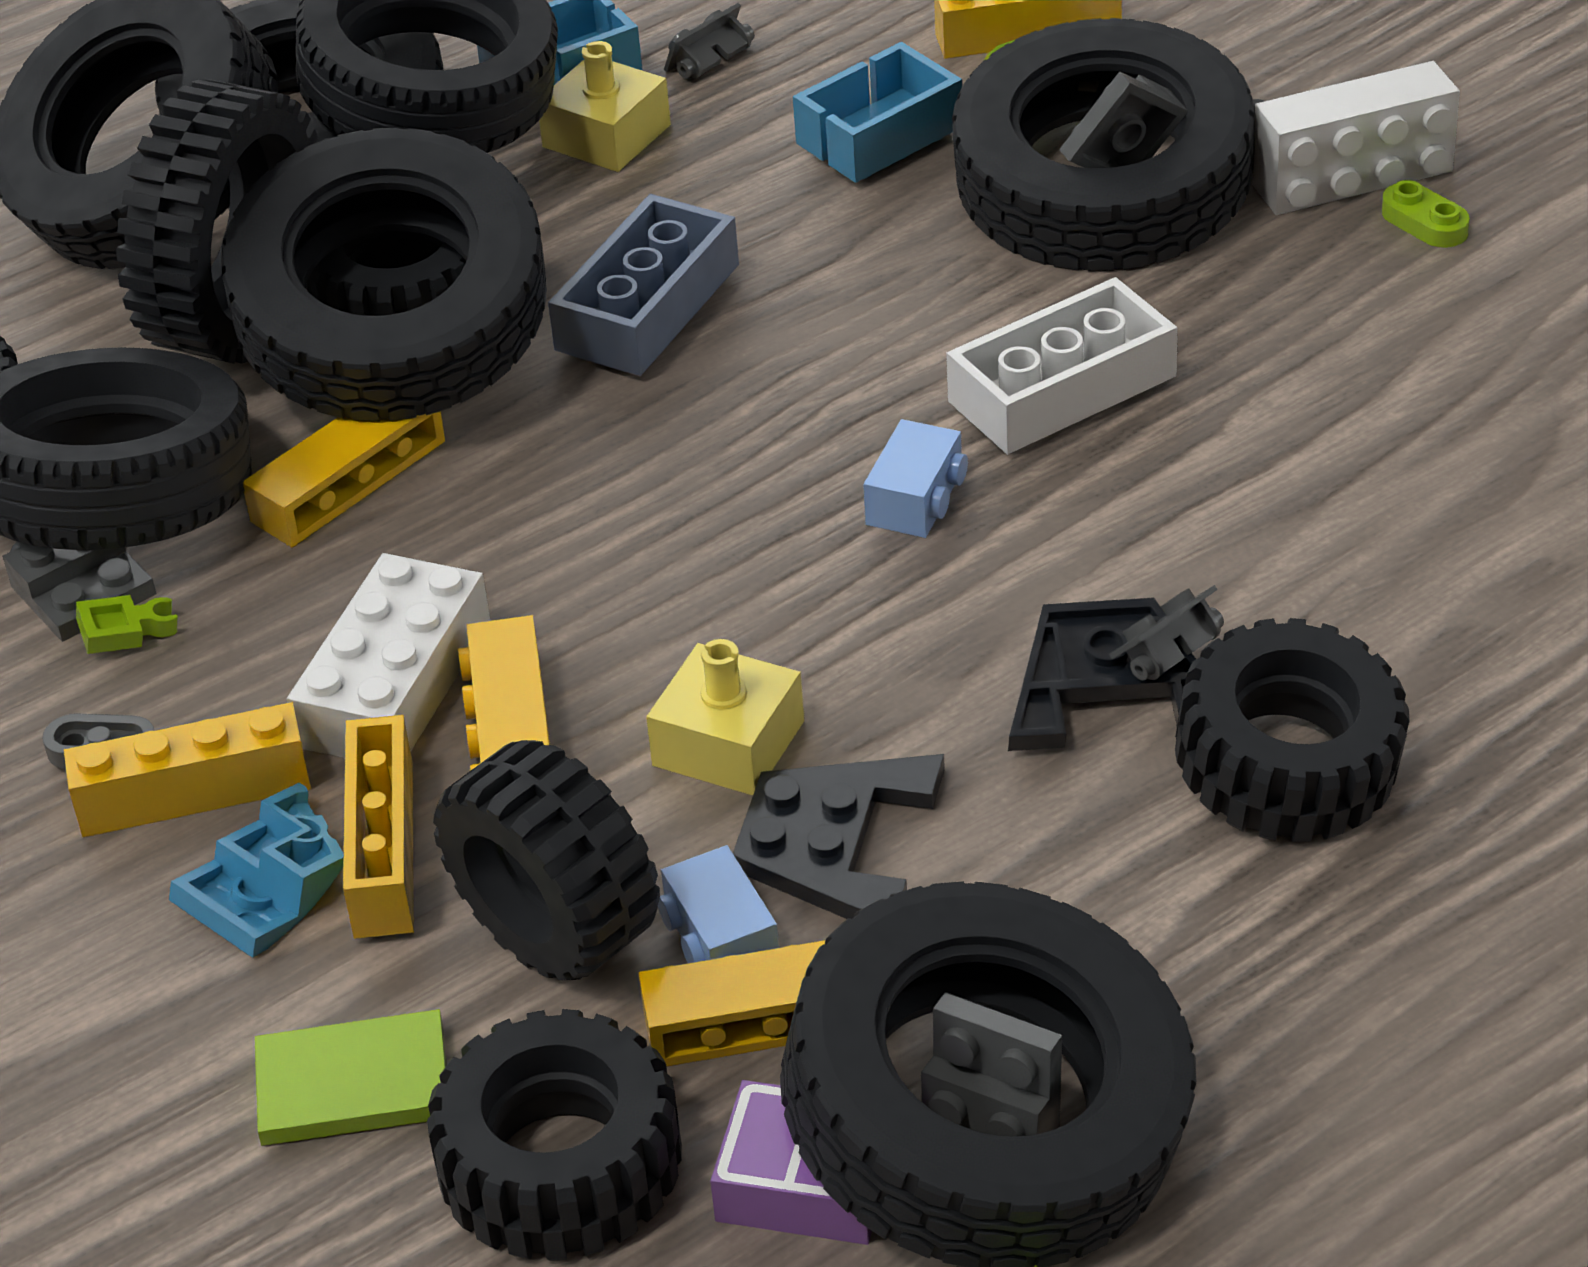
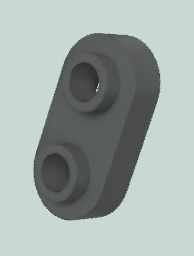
[42,713,154,769]

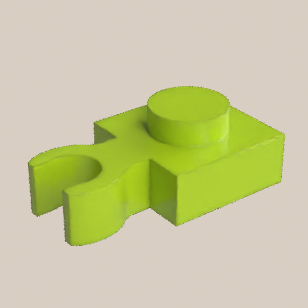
[76,595,178,654]

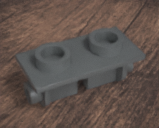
[664,3,755,79]
[1109,585,1224,680]

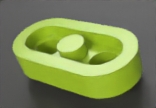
[1382,180,1470,248]

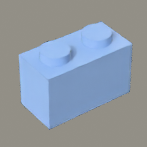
[863,419,968,538]
[658,845,779,963]

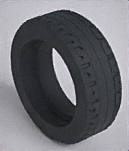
[296,0,558,153]
[0,347,252,550]

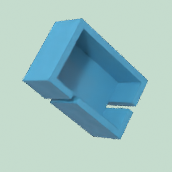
[477,0,643,85]
[793,41,963,183]

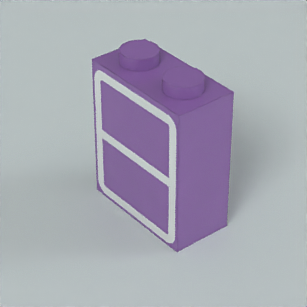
[710,1080,872,1245]

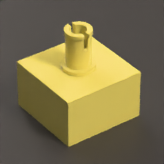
[539,41,671,172]
[646,639,804,795]

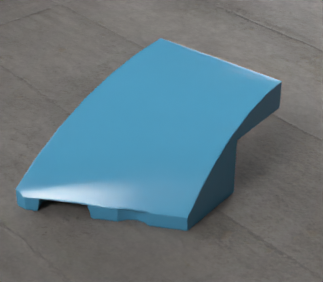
[169,782,344,958]

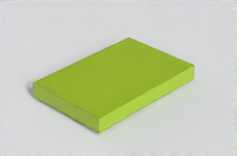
[255,1009,446,1146]

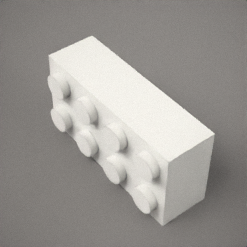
[1252,61,1460,215]
[946,277,1177,455]
[286,553,490,758]

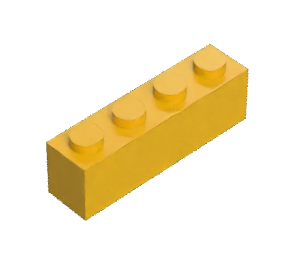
[934,0,1122,59]
[243,411,445,548]
[458,615,550,771]
[64,702,311,838]
[343,715,414,939]
[638,940,826,1066]

